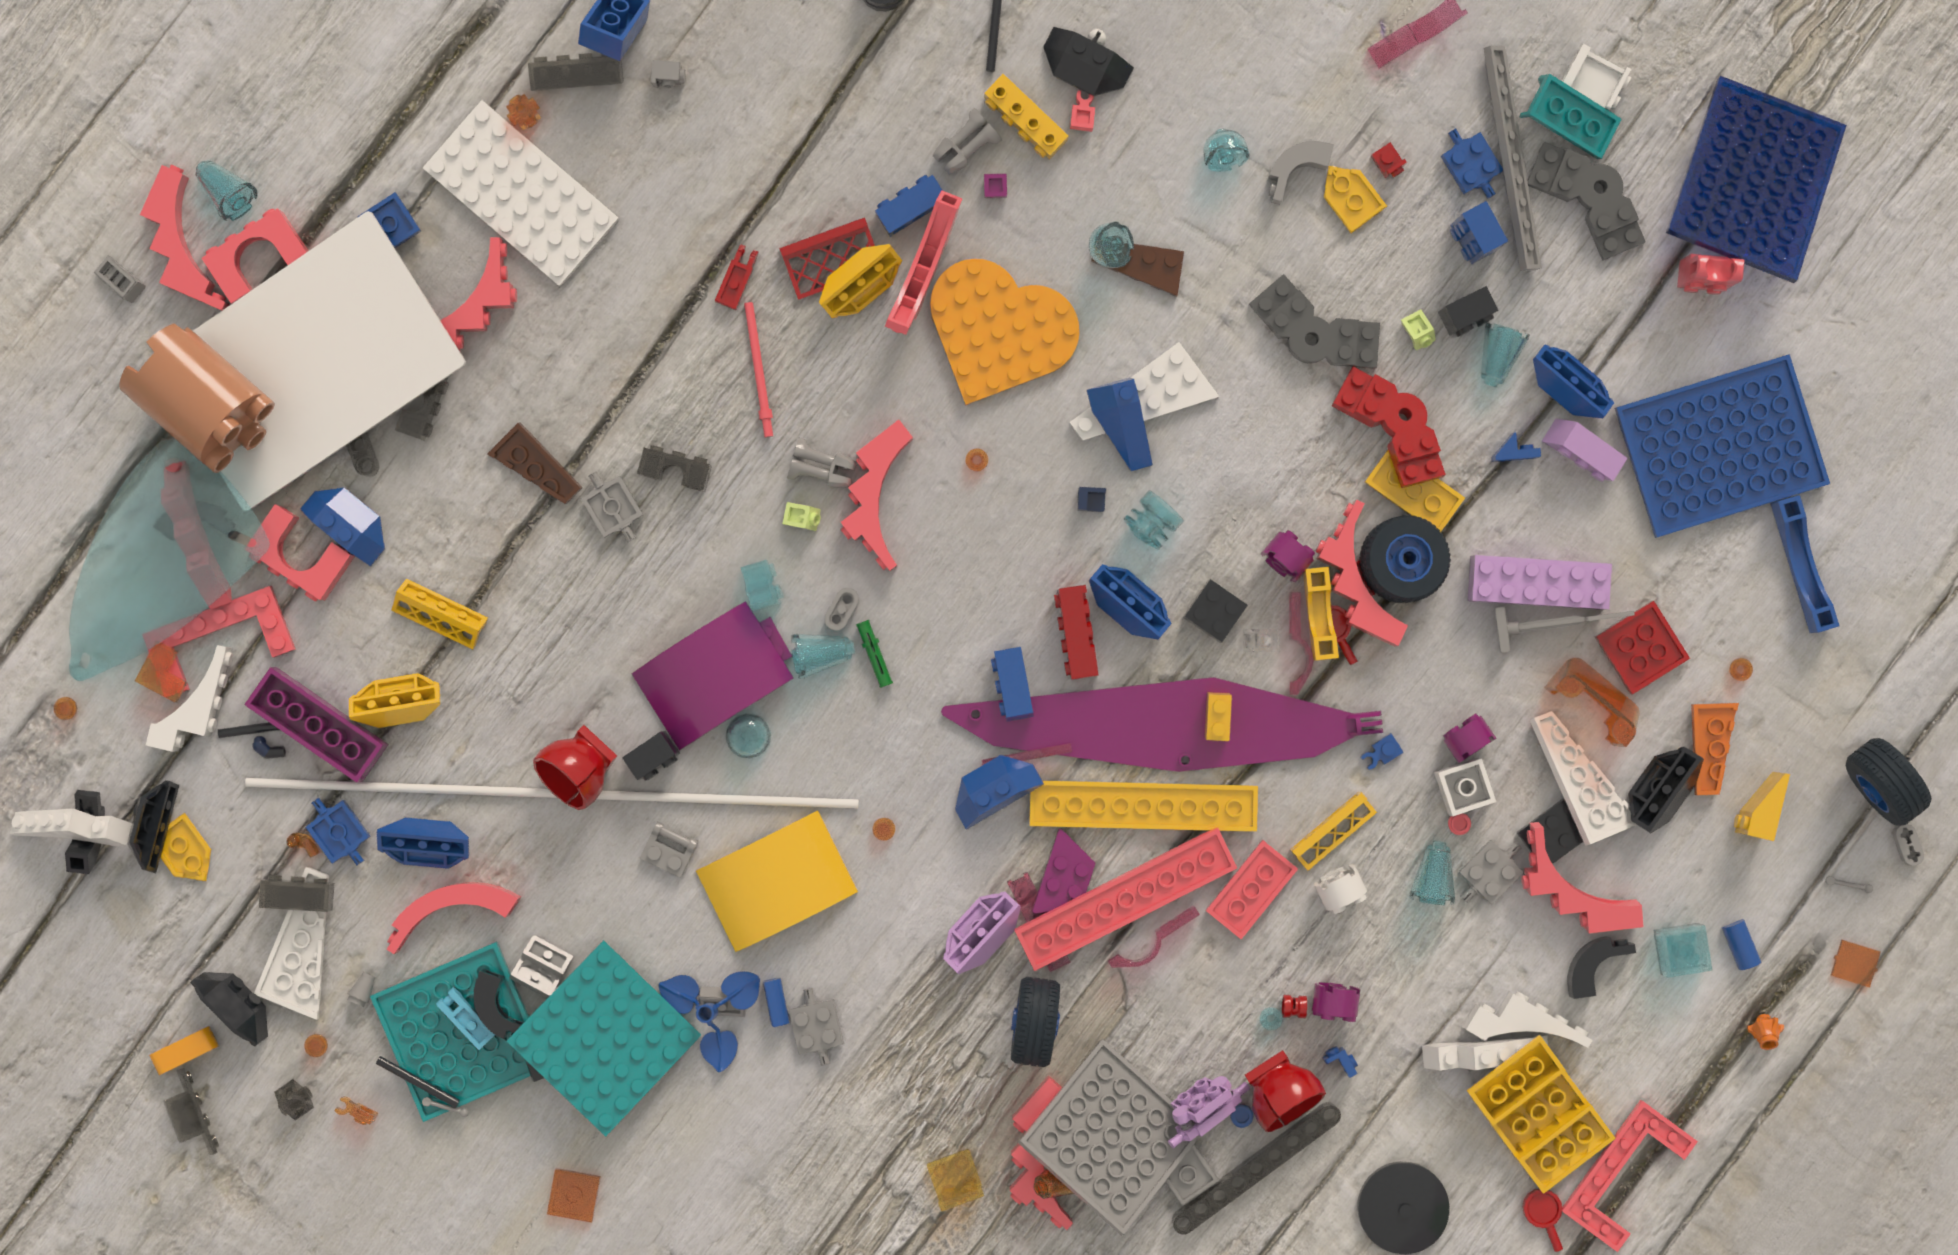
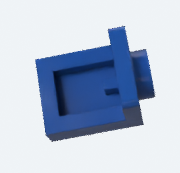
[1322,1046,1358,1078]

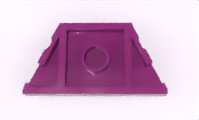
[1031,829,1095,913]

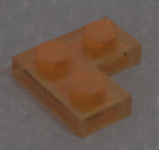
[135,641,188,702]

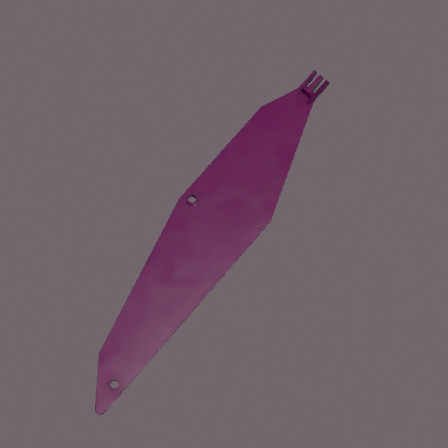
[941,677,1383,772]

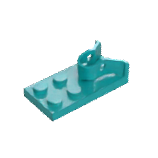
[1519,74,1622,159]

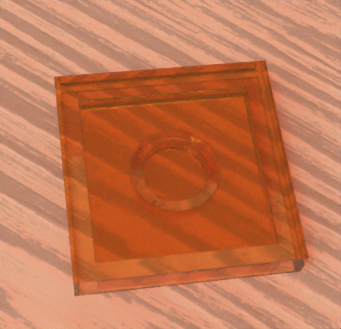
[547,1168,601,1223]

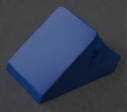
[1491,432,1541,462]

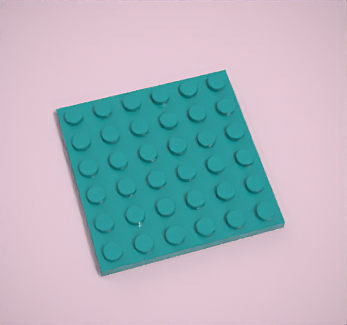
[506,940,701,1137]
[370,942,530,1122]

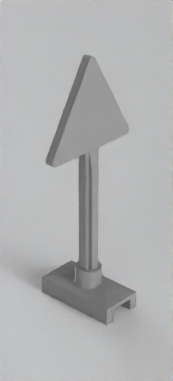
[1495,607,1635,653]

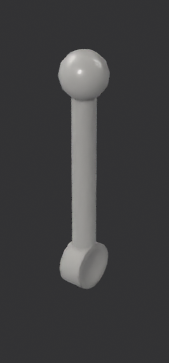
[1825,876,1873,893]
[422,1097,469,1117]

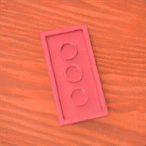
[1205,840,1298,939]

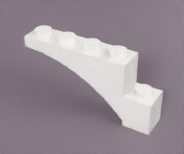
[146,645,233,752]
[10,808,132,846]
[1462,991,1592,1048]
[1422,1035,1548,1071]

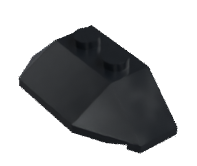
[1043,27,1134,96]
[1628,747,1704,834]
[127,780,179,874]
[190,972,268,1047]

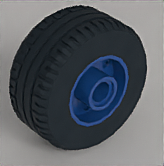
[1359,515,1451,603]
[1845,738,1932,826]
[1011,977,1060,1067]

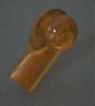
[286,832,320,858]

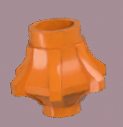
[1747,1014,1784,1050]

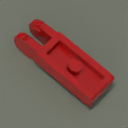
[715,244,759,311]

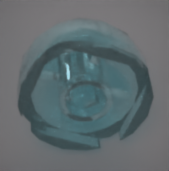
[1203,129,1250,172]
[1088,221,1134,268]
[726,713,771,759]

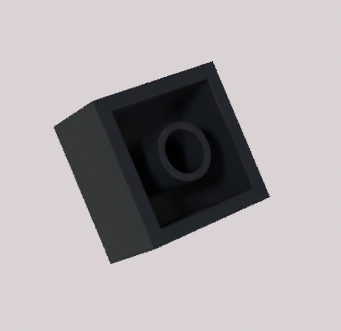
[1438,286,1499,337]
[1183,579,1248,643]
[622,731,680,781]

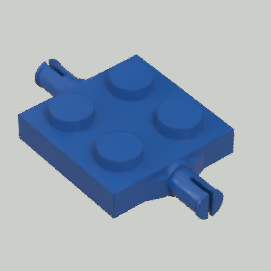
[1441,128,1503,199]
[306,798,371,866]

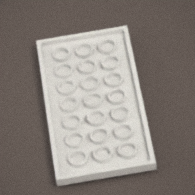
[423,100,619,287]

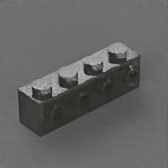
[528,53,624,91]

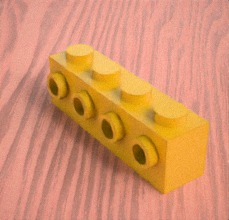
[984,74,1069,160]

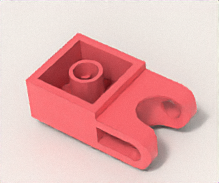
[1677,254,1744,295]

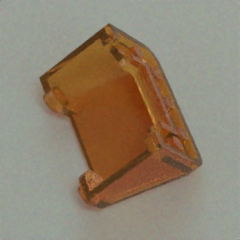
[1544,658,1640,747]

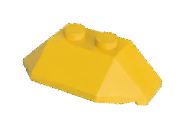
[819,244,902,318]
[349,673,441,728]

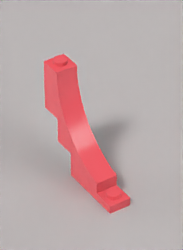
[140,165,230,311]

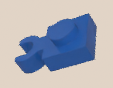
[1360,733,1404,770]

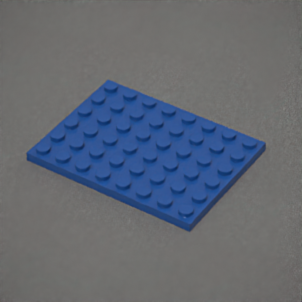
[1614,354,1830,538]

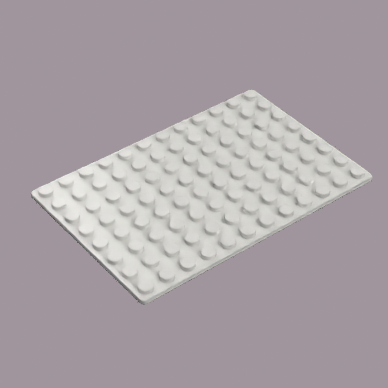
[193,211,466,511]

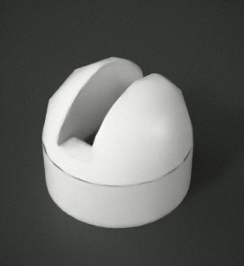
[1088,29,1106,46]

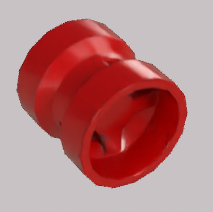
[1282,995,1307,1019]

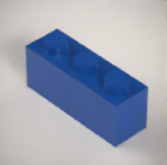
[875,175,943,237]
[991,647,1034,722]

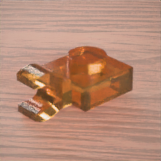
[334,1096,379,1125]

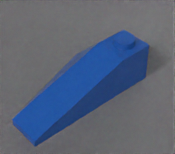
[1086,377,1153,471]

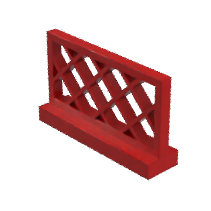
[779,217,875,300]

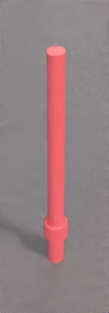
[744,302,773,438]

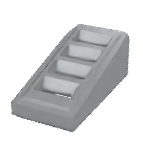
[94,255,146,303]

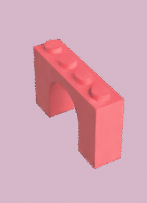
[201,208,308,304]
[244,504,355,601]

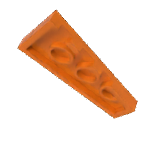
[1691,703,1739,795]

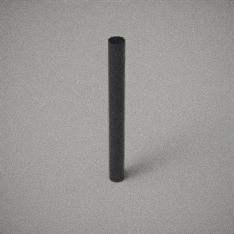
[986,0,1002,72]
[218,722,280,738]
[376,1056,460,1108]

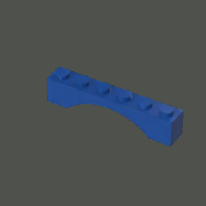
[1770,495,1840,633]

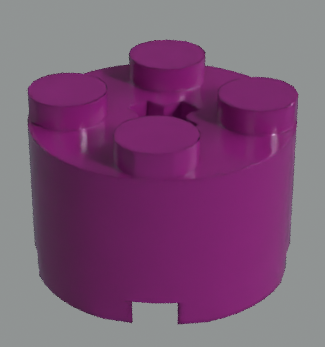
[1261,530,1315,582]
[1443,713,1497,764]
[1312,982,1361,1022]

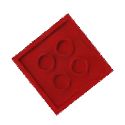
[1595,601,1690,695]

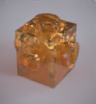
[506,94,542,130]

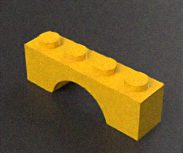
[1303,567,1339,661]

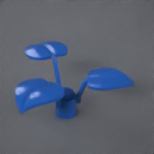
[659,971,760,1072]

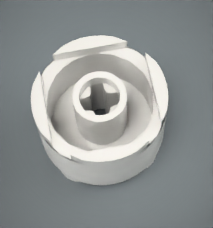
[1314,864,1367,914]

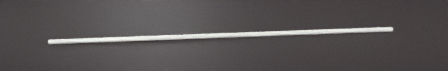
[245,778,859,809]

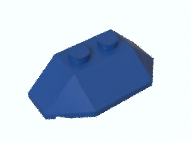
[1533,344,1614,419]
[300,488,385,566]
[1089,564,1172,640]
[955,755,1044,830]
[377,817,469,869]

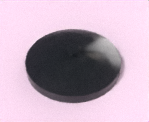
[1357,1161,1450,1254]

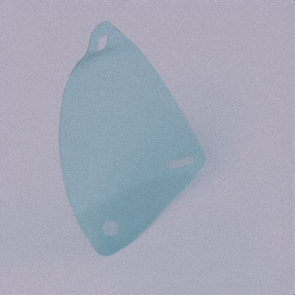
[69,439,270,681]

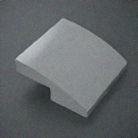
[509,935,573,998]

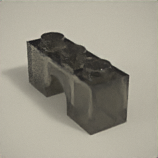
[395,377,449,441]
[637,445,712,492]

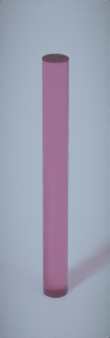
[982,743,1072,765]

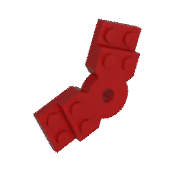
[1331,366,1446,488]

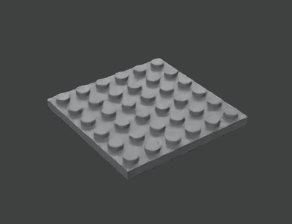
[1018,1039,1200,1236]

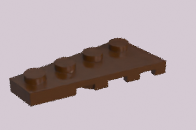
[1091,238,1184,297]
[487,422,583,504]

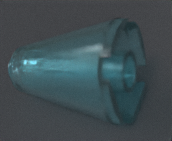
[195,160,257,221]
[1481,322,1530,387]
[791,634,855,679]
[1409,841,1455,905]

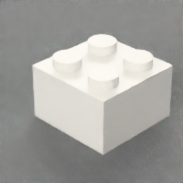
[1434,758,1496,816]

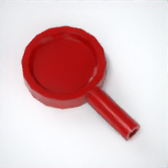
[1331,605,1358,665]
[1522,1188,1563,1252]

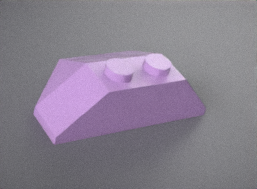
[943,892,1021,974]

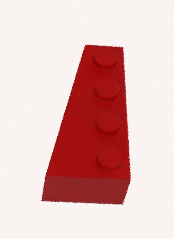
[1054,585,1099,680]

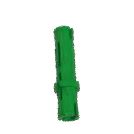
[856,620,893,688]

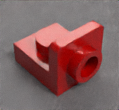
[1371,142,1407,178]

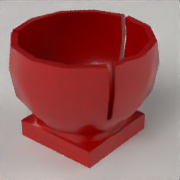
[533,725,617,810]
[1245,1050,1326,1132]

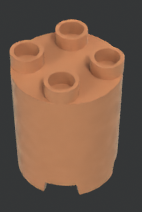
[119,323,275,473]

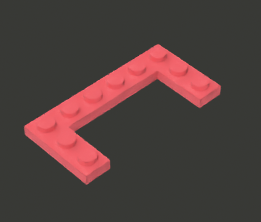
[142,586,296,698]
[1561,1100,1698,1252]

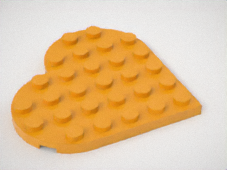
[930,259,1079,406]

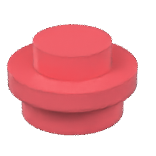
[1448,813,1471,835]

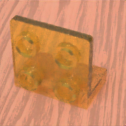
[927,1149,984,1212]

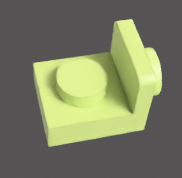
[1401,309,1436,350]
[782,502,821,531]

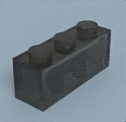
[259,875,335,912]

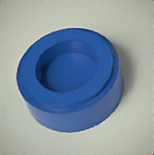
[1230,1104,1253,1128]

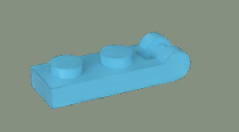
[436,987,495,1050]

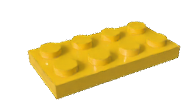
[1364,449,1465,532]

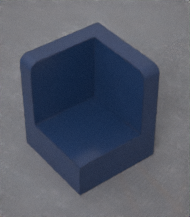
[1077,487,1106,512]

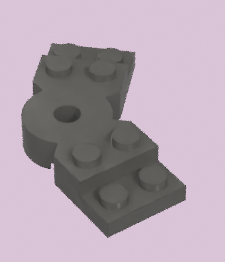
[1527,142,1646,261]
[1249,274,1380,369]

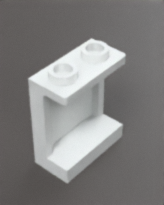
[1562,44,1631,110]

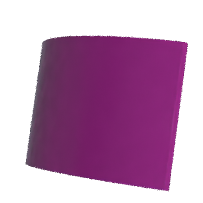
[632,601,794,751]

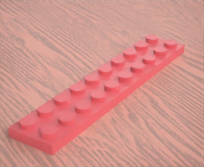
[1014,827,1237,971]

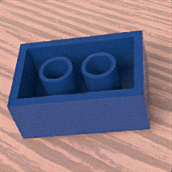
[578,0,650,61]
[1450,201,1508,264]

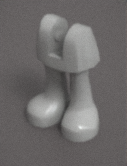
[933,108,1002,175]
[787,437,857,488]

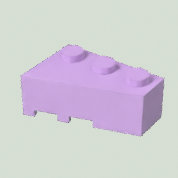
[1542,418,1627,482]

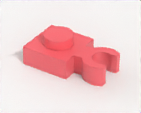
[1070,90,1095,132]

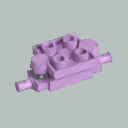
[1168,1076,1250,1149]

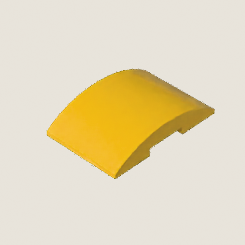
[696,810,858,952]
[1467,1035,1616,1194]

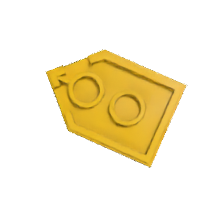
[1324,166,1387,233]
[160,813,212,881]

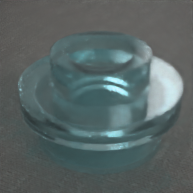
[1260,1007,1283,1030]

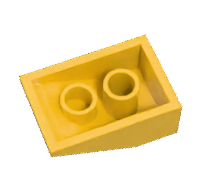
[1734,772,1790,841]

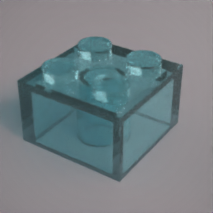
[1653,923,1713,978]

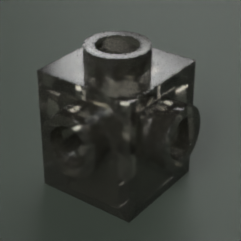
[274,1079,314,1121]

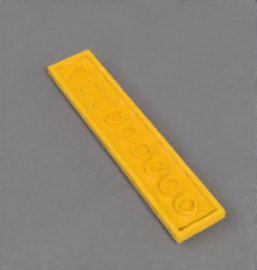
[1029,780,1258,831]

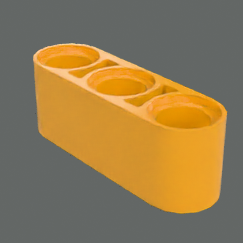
[149,1026,219,1075]

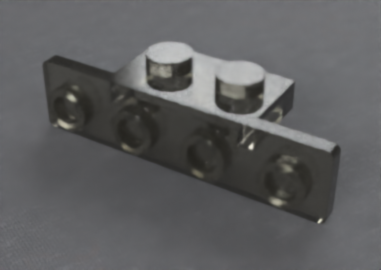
[163,1068,219,1155]

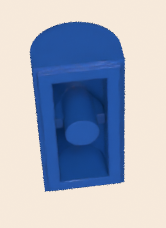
[1721,919,1762,970]
[763,978,790,1027]

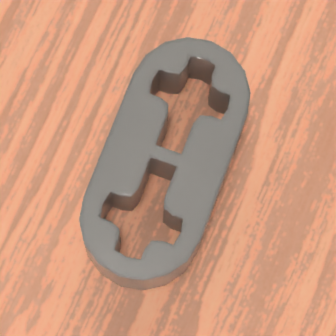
[1893,824,1924,866]

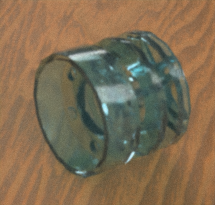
[1123,490,1184,550]

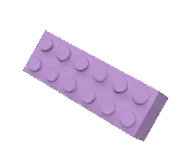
[1468,555,1612,610]

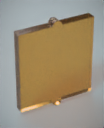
[1831,939,1881,987]

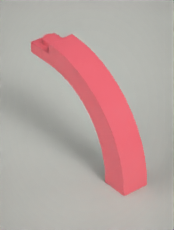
[386,882,521,954]

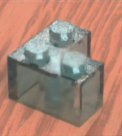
[741,560,784,612]

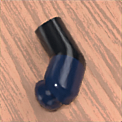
[252,736,286,759]

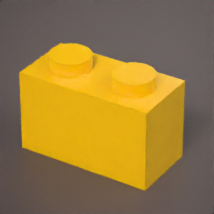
[1205,692,1232,741]

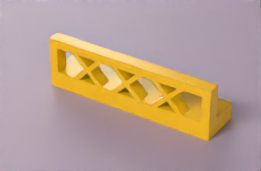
[391,579,488,649]
[1290,791,1377,871]

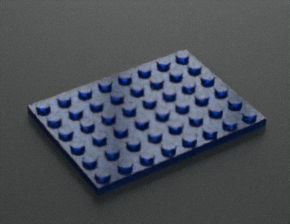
[1666,75,1847,283]

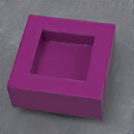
[984,174,1007,198]

